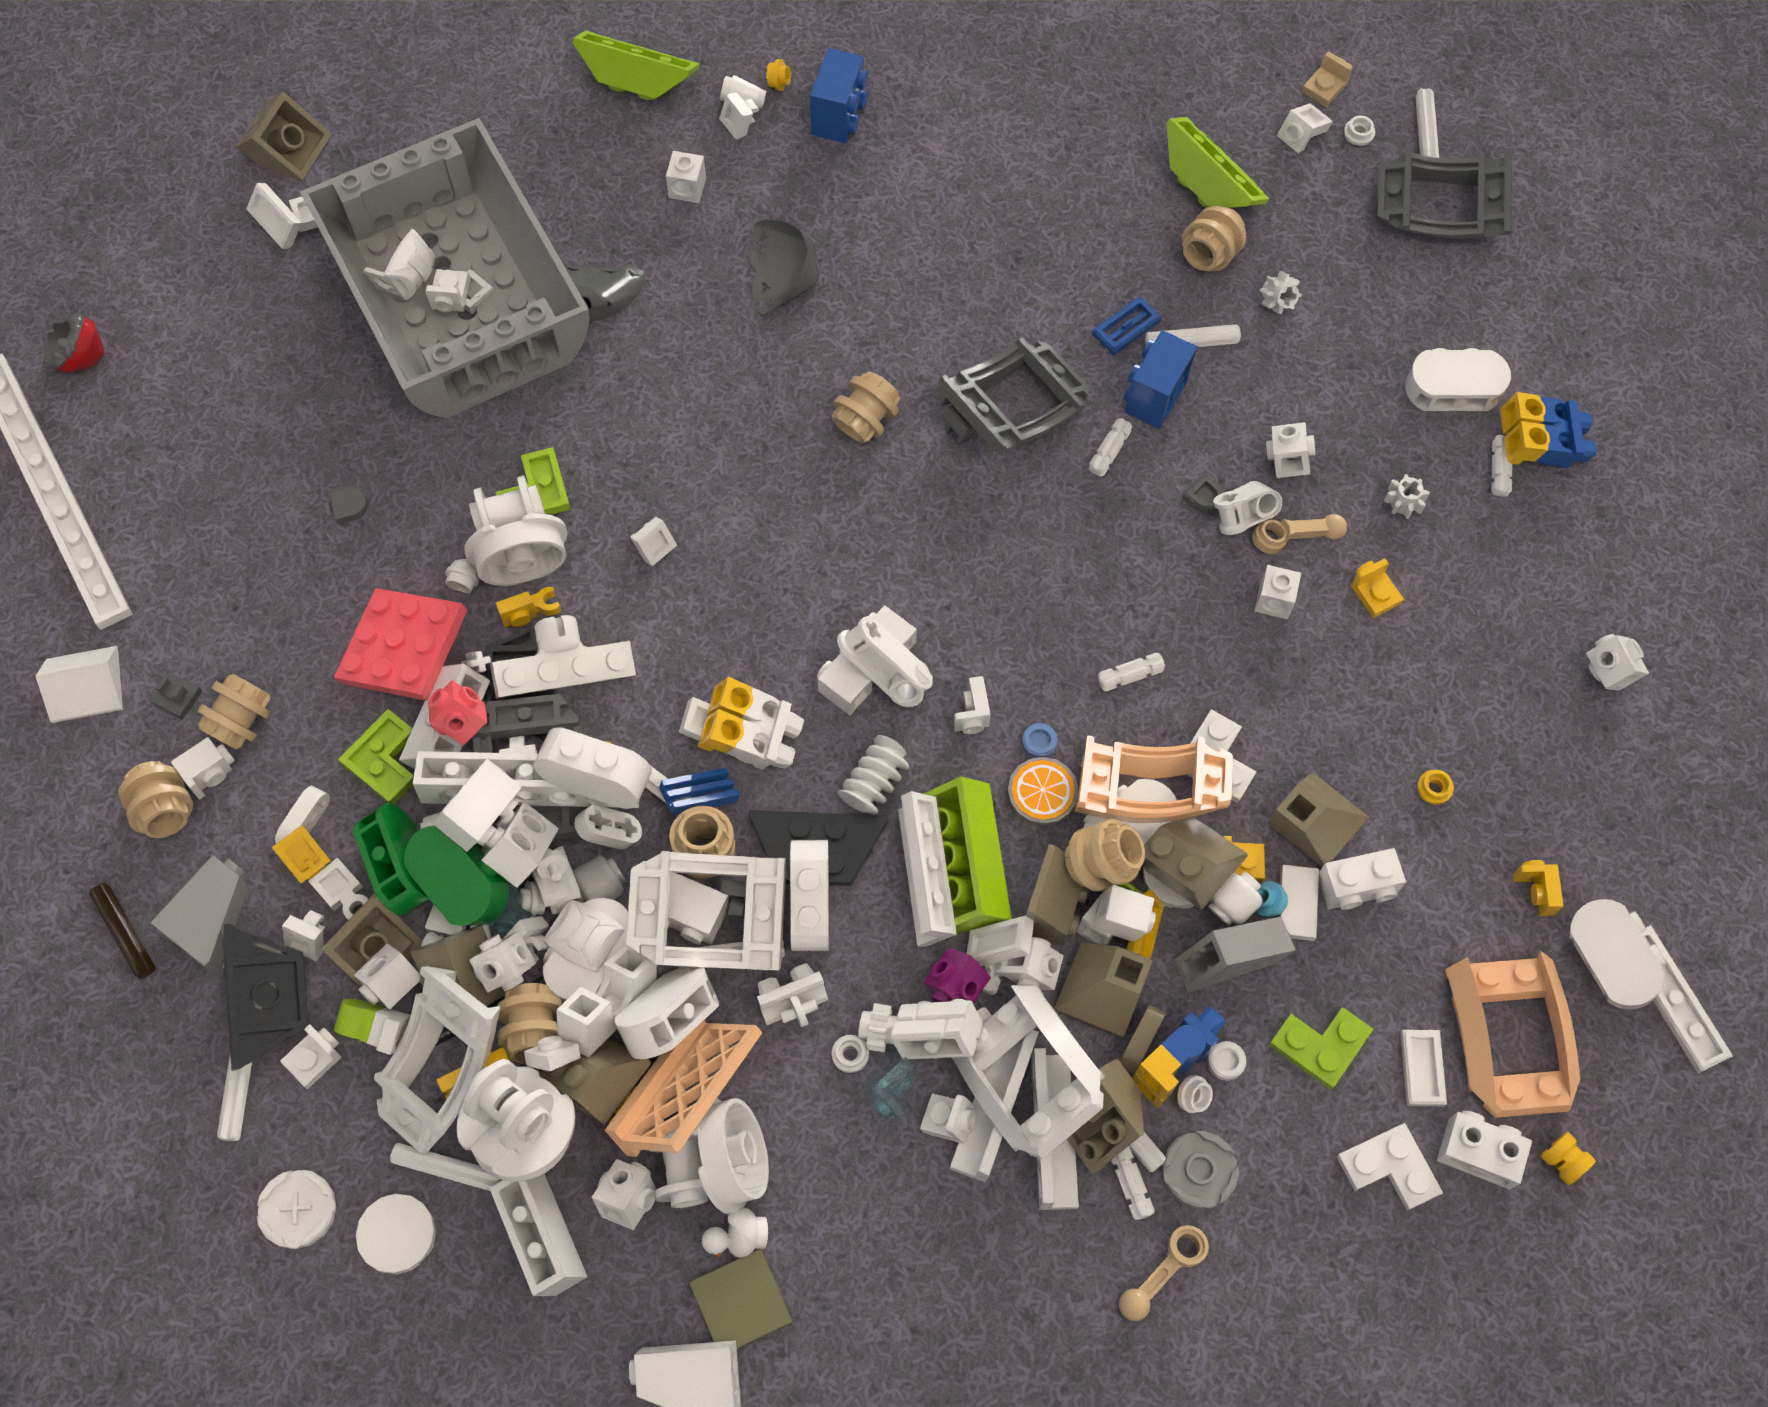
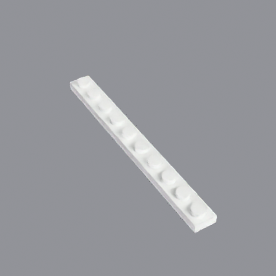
[0,353,133,630]

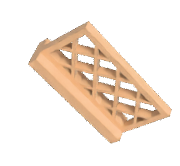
[605,1020,762,1157]

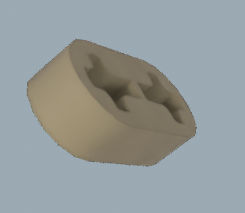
[1120,1004,1166,1075]

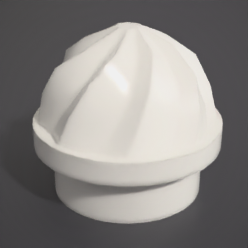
[445,559,479,594]

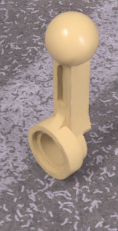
[1252,514,1347,554]
[1119,1225,1209,1321]

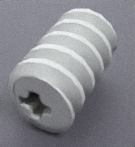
[837,735,909,815]

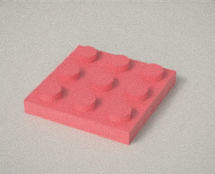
[334,588,468,701]

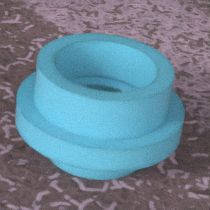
[1256,881,1288,917]

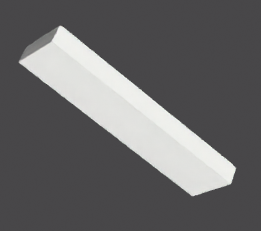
[1642,926,1733,1073]

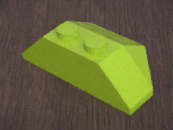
[573,31,700,100]
[1167,117,1269,208]

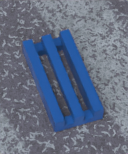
[1092,296,1162,356]
[659,768,740,815]

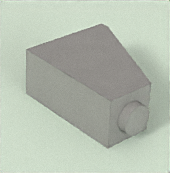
[151,855,249,975]
[1174,917,1295,993]

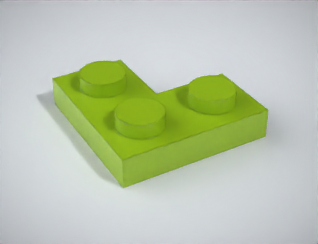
[496,447,571,515]
[338,709,414,804]
[1269,1007,1374,1090]

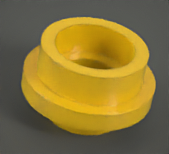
[766,59,791,91]
[1417,770,1454,805]

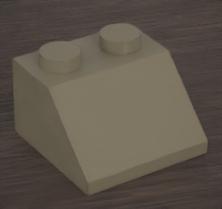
[236,91,332,181]
[1143,817,1248,910]
[1026,844,1089,946]
[540,1038,652,1125]

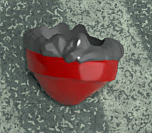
[43,313,104,374]

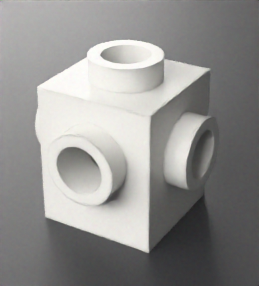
[1266,422,1316,478]
[1586,634,1649,691]
[469,931,536,993]
[999,937,1064,990]
[592,1159,657,1230]

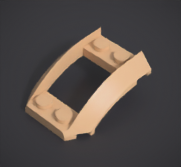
[1075,736,1233,823]
[1444,951,1580,1118]

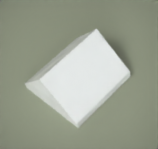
[36,646,123,723]

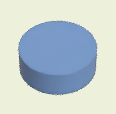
[1022,723,1058,758]

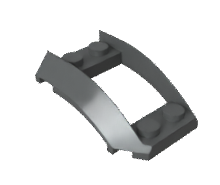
[1377,149,1513,239]
[939,338,1090,453]
[472,694,587,846]

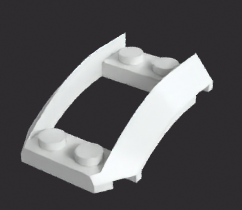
[626,851,788,971]
[374,966,501,1153]
[952,985,1105,1159]

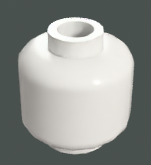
[1208,872,1262,926]

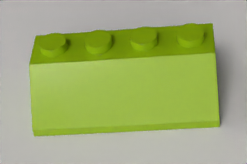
[924,776,1012,933]

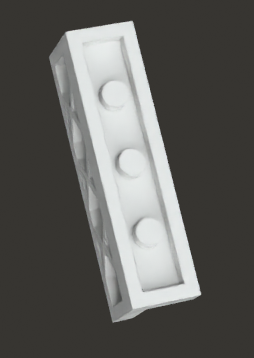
[898,791,957,947]
[949,1030,1039,1182]
[1031,1048,1079,1210]

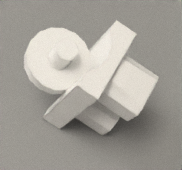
[532,846,581,914]
[757,963,828,1028]

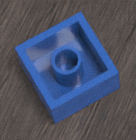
[810,48,868,143]
[1123,330,1198,429]

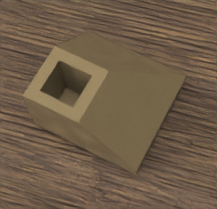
[1268,772,1369,867]
[1054,942,1153,1039]
[1067,1058,1144,1175]

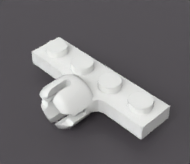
[490,615,636,698]

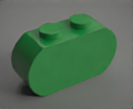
[353,803,430,916]
[404,826,509,926]

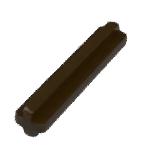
[89,883,156,979]

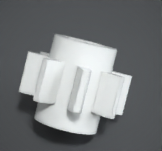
[1259,271,1302,314]
[1384,474,1430,519]
[858,1003,898,1052]

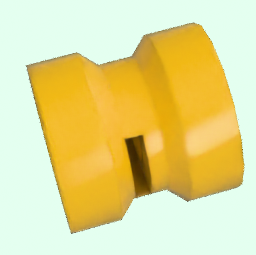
[1540,1131,1596,1186]

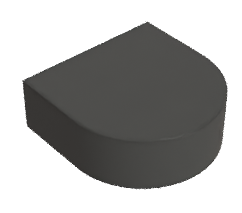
[1182,474,1223,513]
[329,486,368,525]

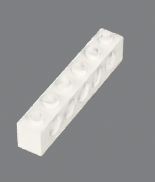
[413,751,639,808]

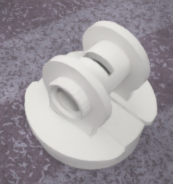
[464,475,568,586]
[457,1059,575,1182]
[649,1098,769,1214]

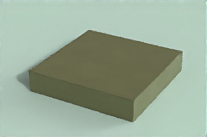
[689,1249,793,1350]

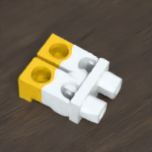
[697,676,804,769]

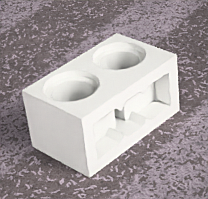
[482,802,559,888]

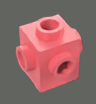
[428,680,487,746]

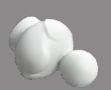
[702,1207,768,1258]

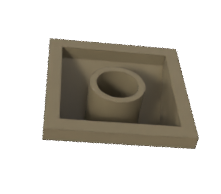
[321,894,423,987]
[411,925,506,1006]

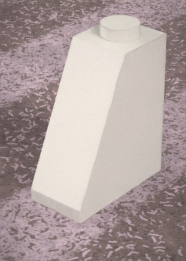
[629,1340,741,1407]

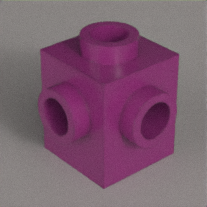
[923,948,991,1004]

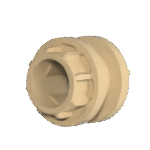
[1182,206,1247,272]
[832,372,900,443]
[197,673,271,750]
[118,761,193,838]
[669,806,736,879]
[1065,819,1145,891]
[497,983,563,1064]

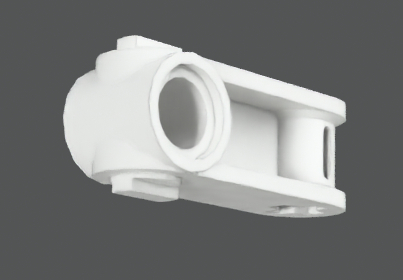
[837,616,933,707]

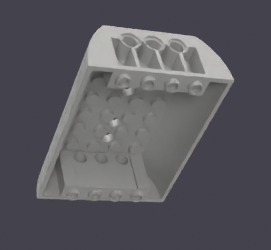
[300,118,590,418]

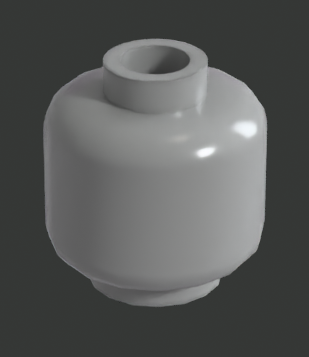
[573,855,627,903]

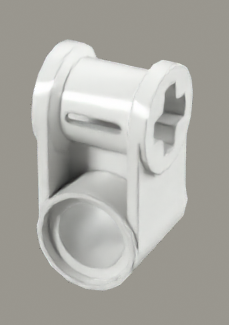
[1213,481,1282,535]

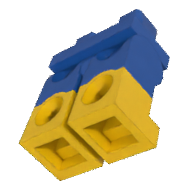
[1500,392,1597,468]
[1132,1006,1226,1108]

